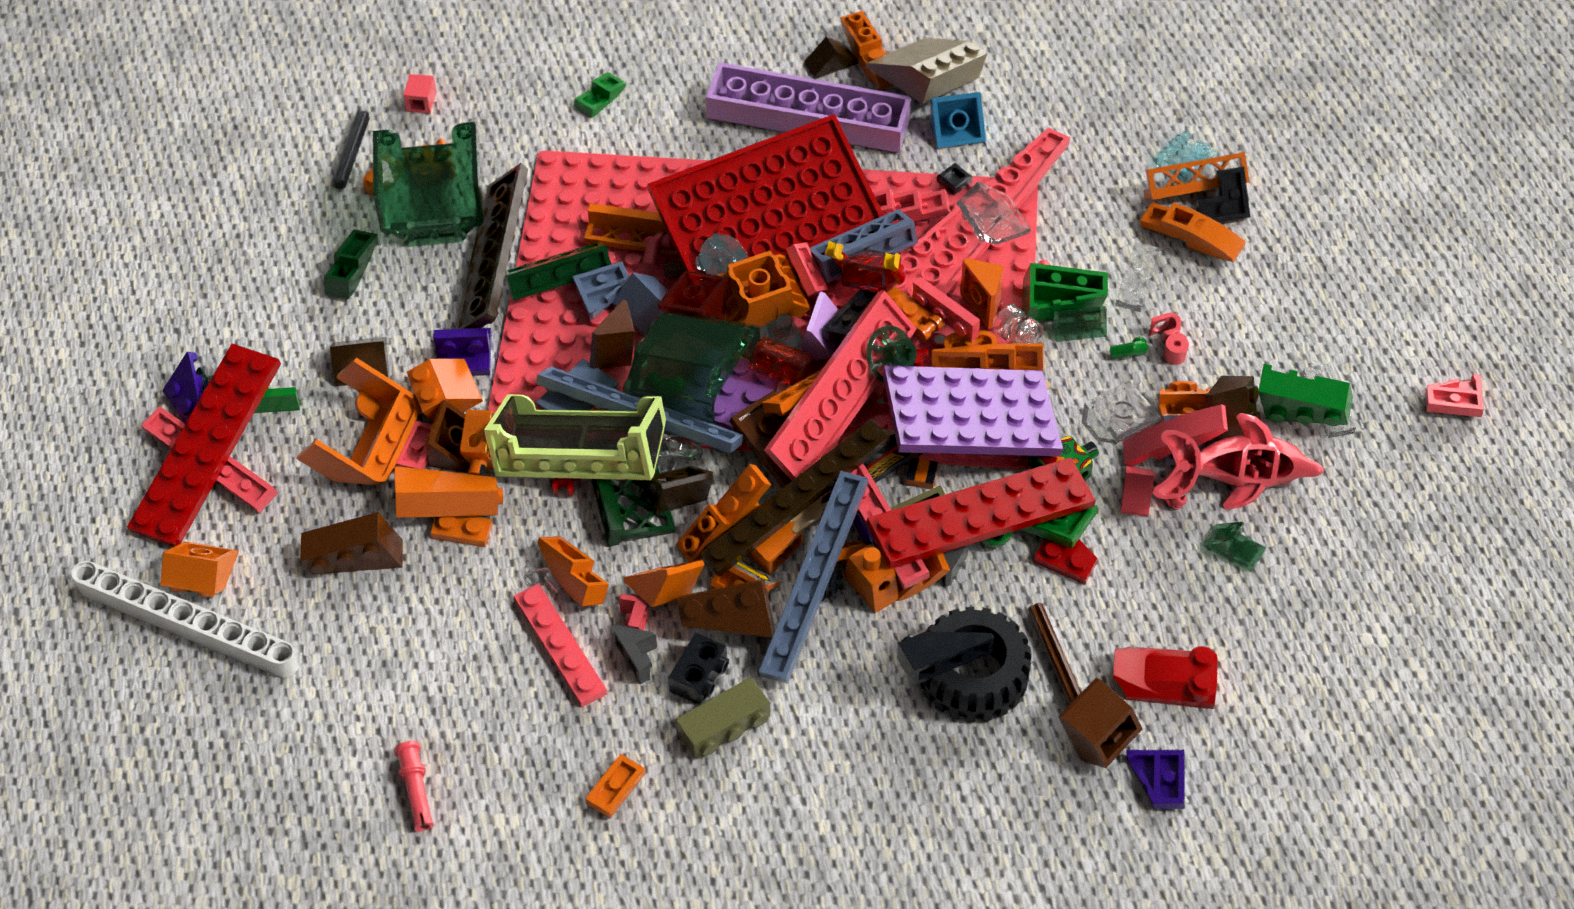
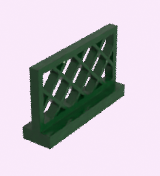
[587,441,675,547]

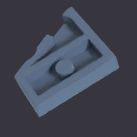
[573,261,629,320]

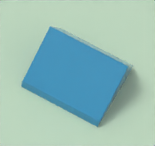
[930,92,986,148]

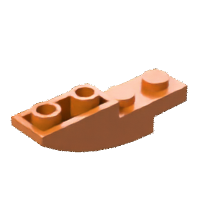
[840,11,894,91]
[1140,202,1246,263]
[675,464,771,562]

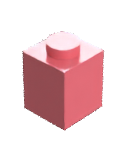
[403,74,437,114]

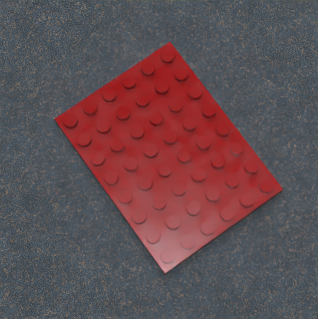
[647,114,898,326]

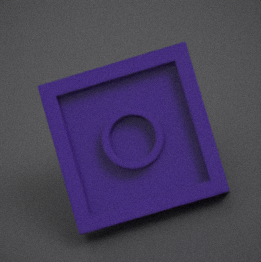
[433,328,492,376]

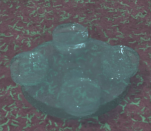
[695,233,748,278]
[752,314,803,363]

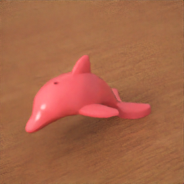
[1152,413,1324,510]

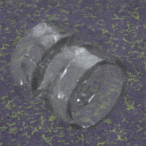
[992,304,1043,343]

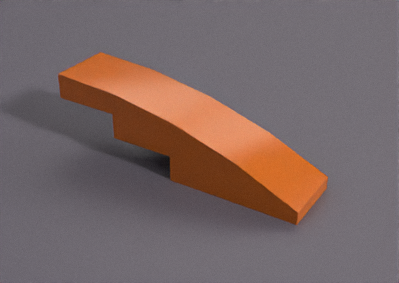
[932,343,1044,371]

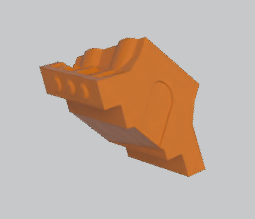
[708,251,810,340]

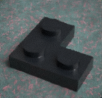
[1195,167,1251,223]

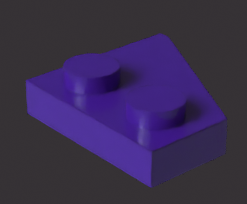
[162,352,203,424]
[1126,750,1185,809]

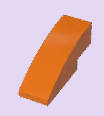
[537,536,609,606]

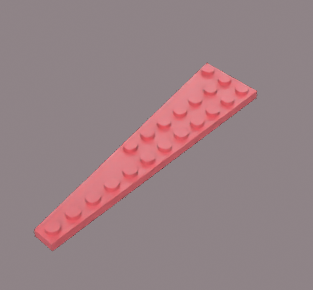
[864,127,1070,344]

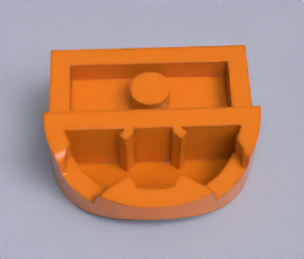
[1158,381,1210,422]

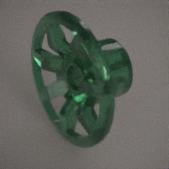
[866,326,917,383]

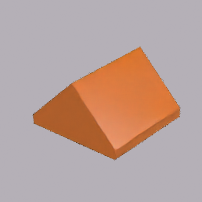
[960,258,1004,329]
[624,560,704,607]

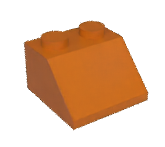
[406,359,483,423]
[160,541,239,597]

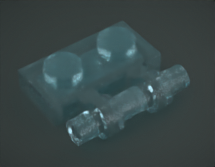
[1154,131,1219,183]

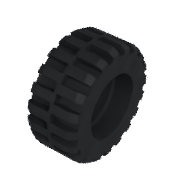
[920,607,1032,722]

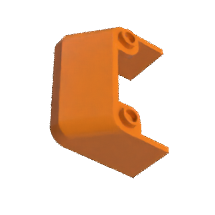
[296,358,421,485]

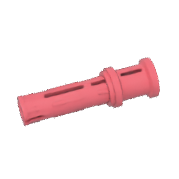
[394,741,434,832]

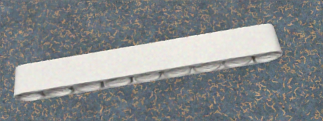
[71,561,298,678]

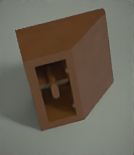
[1058,678,1143,768]

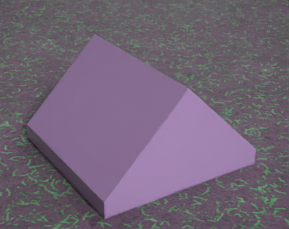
[797,292,839,365]

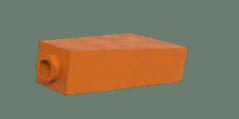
[395,466,503,518]

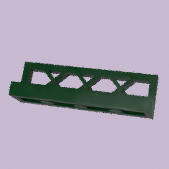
[505,241,611,300]

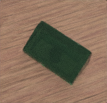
[1052,306,1107,342]

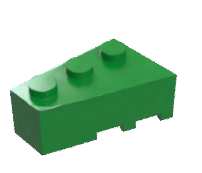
[1022,263,1108,324]
[1258,364,1353,426]

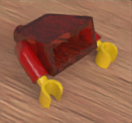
[825,241,906,293]

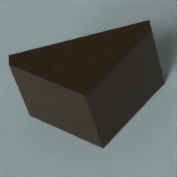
[804,36,858,79]

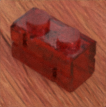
[748,336,813,385]

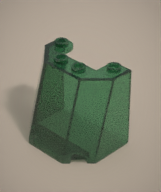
[373,122,484,247]
[623,311,761,425]

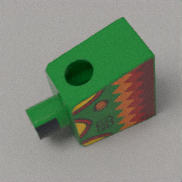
[1029,436,1099,481]

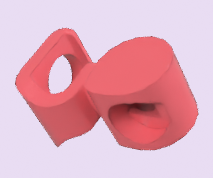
[1149,313,1189,365]

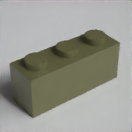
[676,677,771,759]

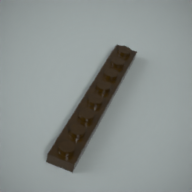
[700,419,890,577]

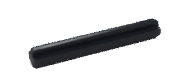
[332,110,370,189]

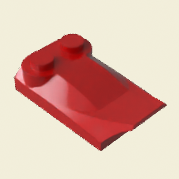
[1113,646,1218,709]

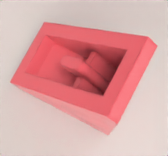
[1120,466,1154,517]

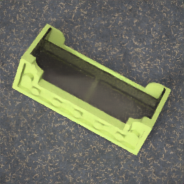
[484,394,666,480]

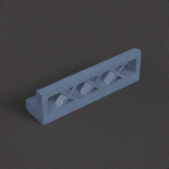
[810,209,918,283]

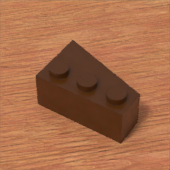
[300,512,403,575]
[676,579,775,638]

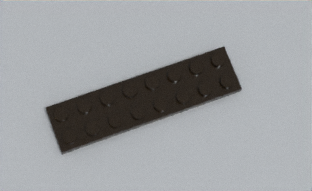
[454,163,528,329]

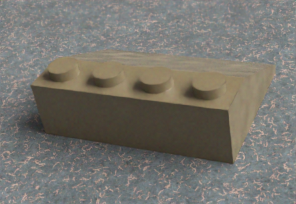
[866,38,988,104]

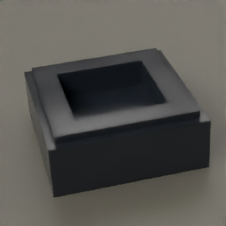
[937,163,973,195]

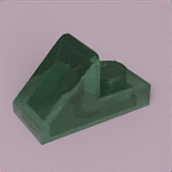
[1202,522,1266,572]

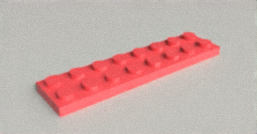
[764,291,917,481]

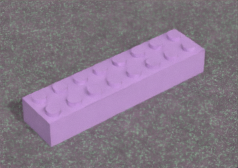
[706,62,912,153]

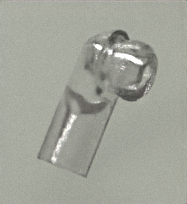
[523,567,564,596]

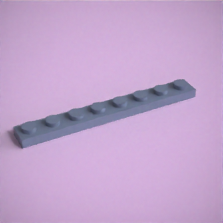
[536,366,743,453]
[759,471,869,684]

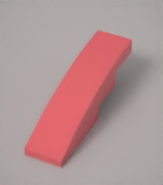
[873,188,950,223]
[1122,404,1228,467]

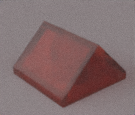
[658,270,730,319]

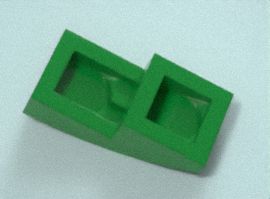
[574,72,626,118]

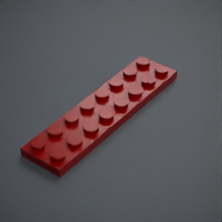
[127,343,281,547]
[866,458,1096,569]

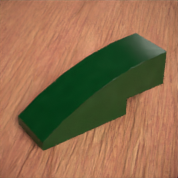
[324,229,378,299]

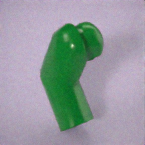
[1110,337,1148,359]

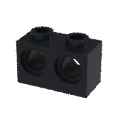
[668,632,729,705]

